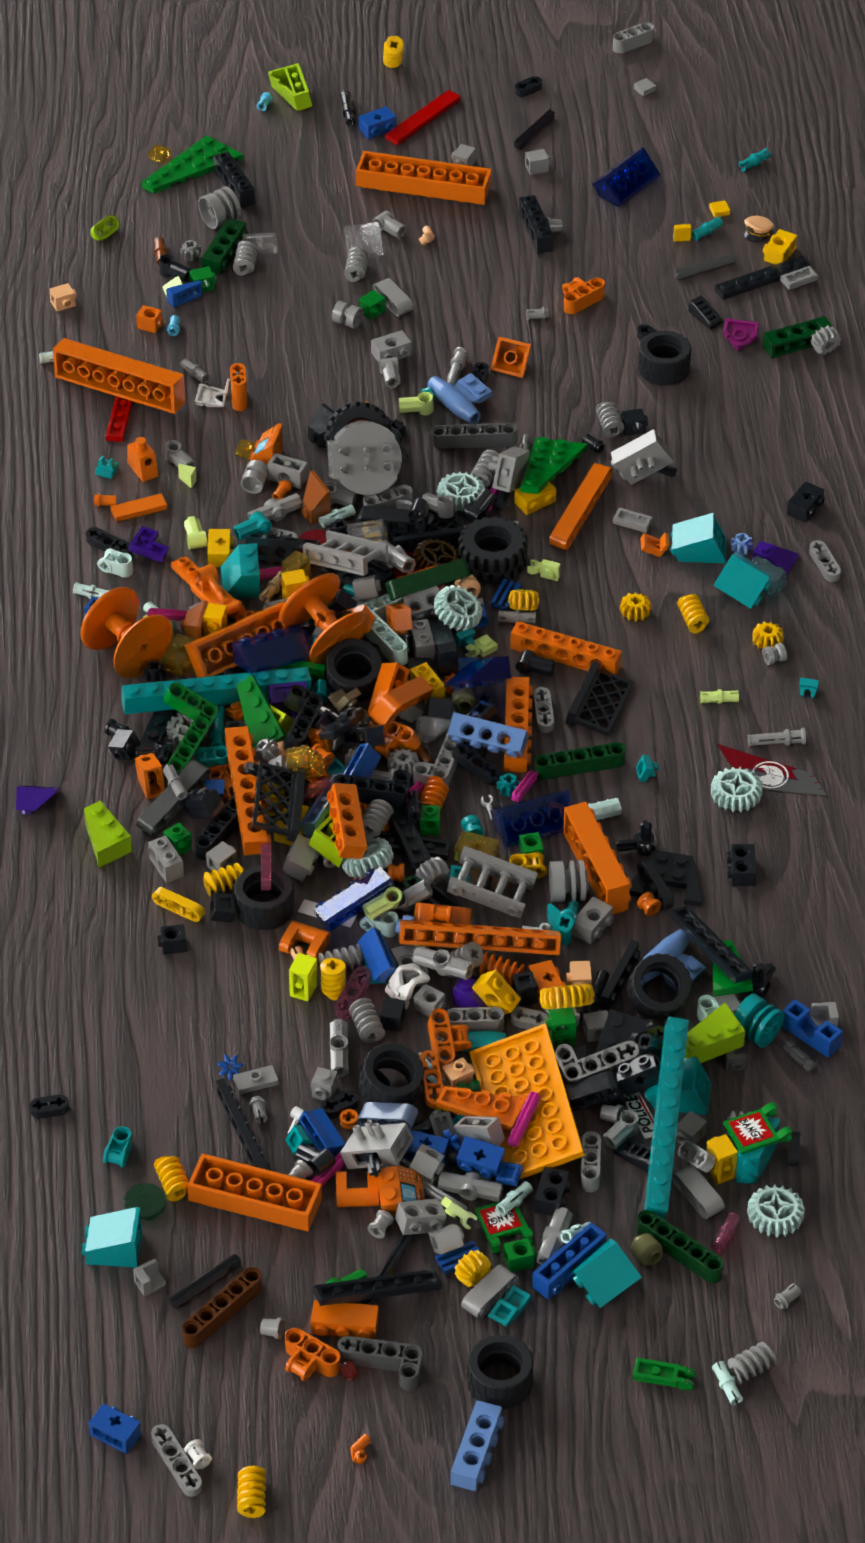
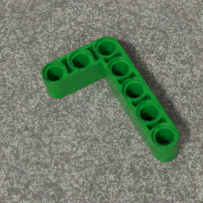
[163,683,218,779]

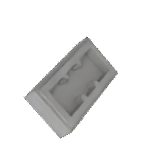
[780,266,818,290]
[613,508,653,533]
[233,1065,279,1095]

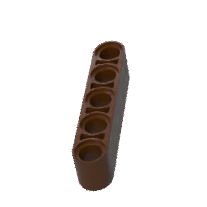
[182,1267,262,1348]

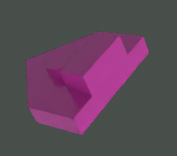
[723,318,760,351]

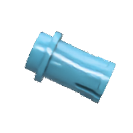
[257,92,273,111]
[167,315,181,336]

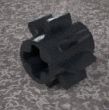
[329,519,351,535]
[143,661,167,682]

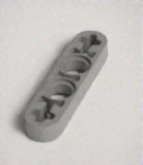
[151,1424,202,1497]

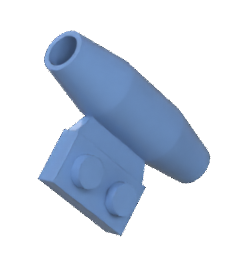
[428,373,492,424]
[641,929,706,991]

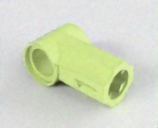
[399,392,434,415]
[184,516,208,550]
[362,887,402,921]

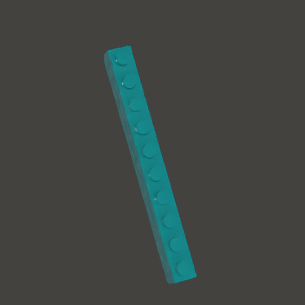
[121,667,311,715]
[644,1017,689,1219]

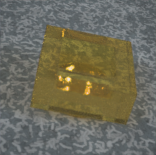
[148,144,170,163]
[235,439,256,459]

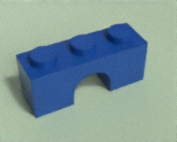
[782,999,843,1058]

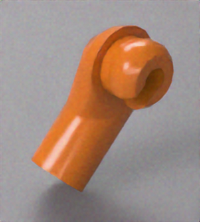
[350,1434,372,1464]

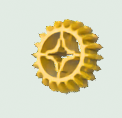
[539,984,595,1009]

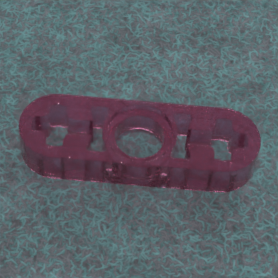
[261,843,271,891]
[335,966,371,1019]

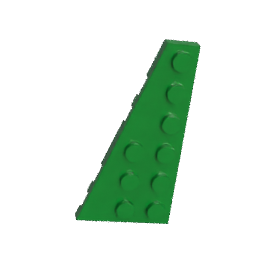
[141,135,244,194]
[520,437,588,494]

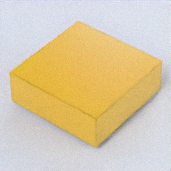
[709,201,730,218]
[673,224,691,242]

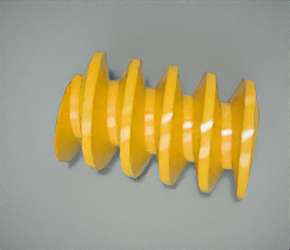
[383,36,404,68]
[677,594,710,634]
[204,863,245,897]
[320,958,346,1001]
[154,1156,189,1202]
[237,1466,266,1518]

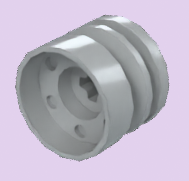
[198,186,241,229]
[549,860,588,903]

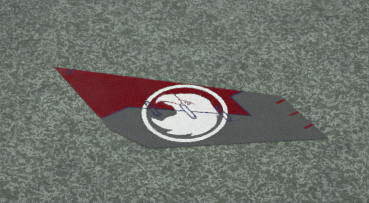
[717,744,827,796]

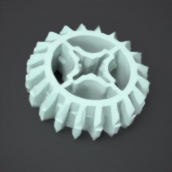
[437,471,485,513]
[433,584,483,632]
[711,766,763,813]
[341,837,394,878]
[747,1184,805,1238]

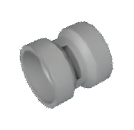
[762,643,787,665]

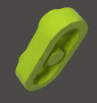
[91,215,120,241]

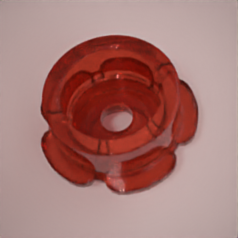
[340,1360,358,1381]

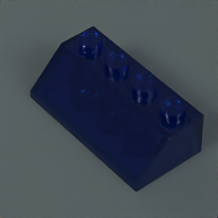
[592,147,661,207]
[232,625,313,674]
[490,790,572,848]
[314,867,394,932]

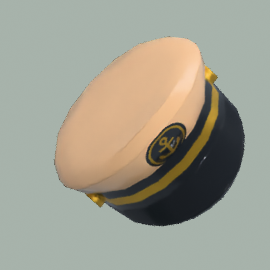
[744,216,774,242]

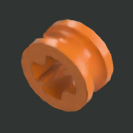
[340,1109,358,1130]

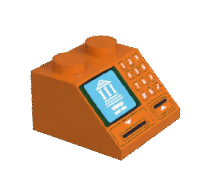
[250,423,283,466]
[377,1165,425,1217]

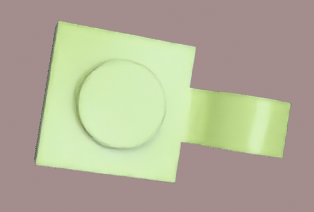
[527,559,560,581]
[465,634,498,658]
[441,1196,478,1230]

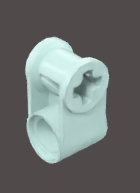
[97,549,134,578]
[359,911,398,937]

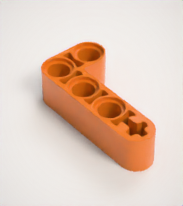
[369,676,434,729]

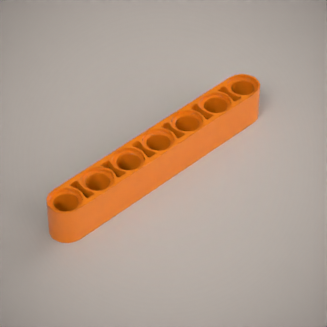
[549,463,612,550]

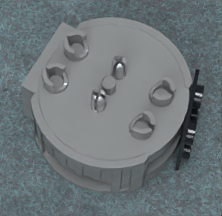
[327,421,408,495]

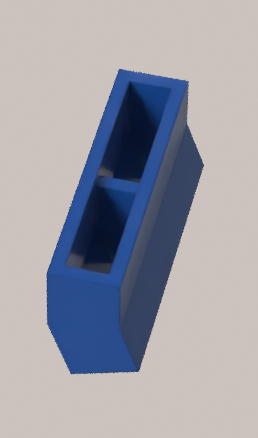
[343,743,381,778]
[358,927,397,982]
[299,1108,345,1156]

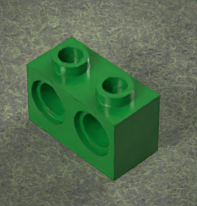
[545,1007,576,1049]

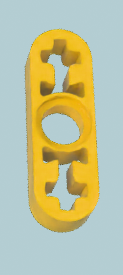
[152,887,205,922]

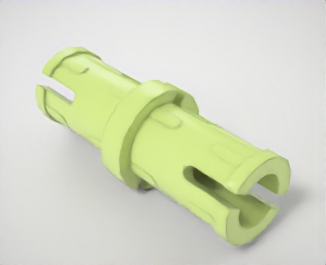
[700,689,739,704]

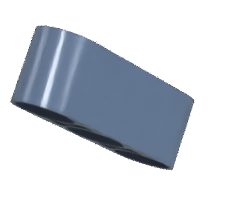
[357,1102,418,1130]

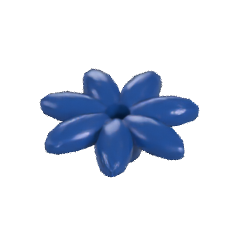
[217,1054,244,1081]
[443,1129,460,1152]

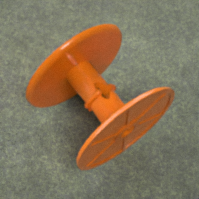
[279,573,371,664]
[80,587,173,679]

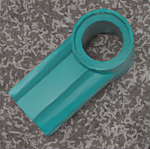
[233,511,272,541]

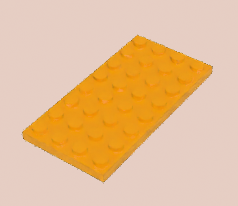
[469,1023,585,1180]

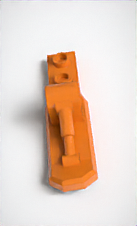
[171,556,242,614]

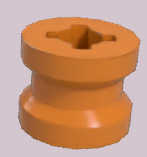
[388,863,404,883]
[637,892,662,917]

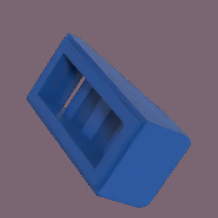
[166,281,203,308]

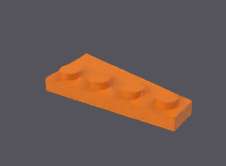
[436,1086,528,1131]

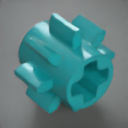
[497,773,521,797]

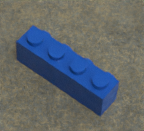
[532,1222,607,1300]

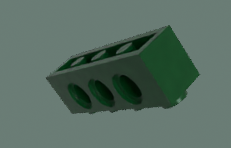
[201,218,248,275]
[762,316,833,359]

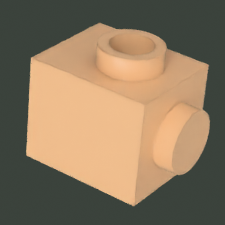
[49,283,77,311]
[566,961,592,985]
[442,1057,475,1087]

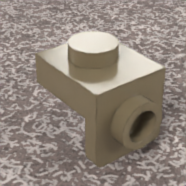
[328,688,361,712]

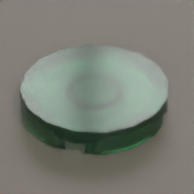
[124,1183,166,1221]

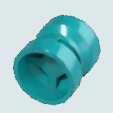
[461,815,484,842]

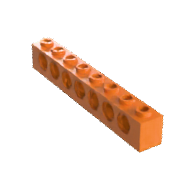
[225,726,271,856]
[398,920,561,955]

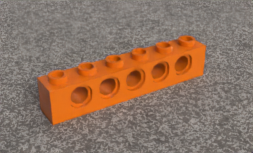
[510,621,622,675]
[504,677,533,772]

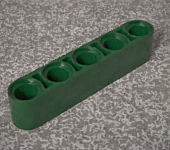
[385,558,472,601]
[534,742,626,780]
[636,1210,724,1283]

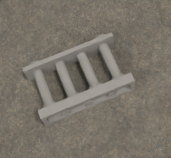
[303,530,389,576]
[447,846,538,919]

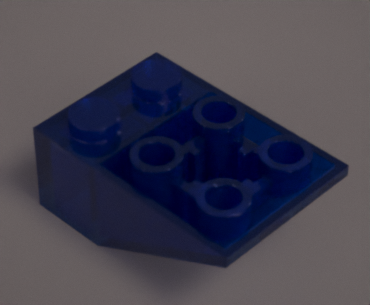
[444,656,511,690]

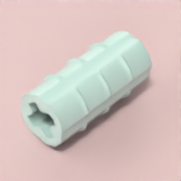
[588,798,622,820]

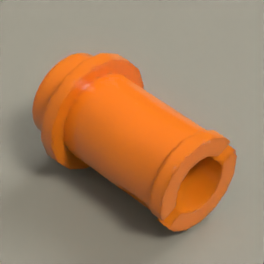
[272,480,292,500]
[94,493,116,507]

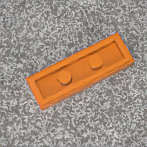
[110,493,167,522]

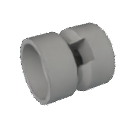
[332,301,363,329]
[241,460,268,494]

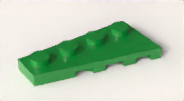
[236,675,286,758]
[713,940,753,997]

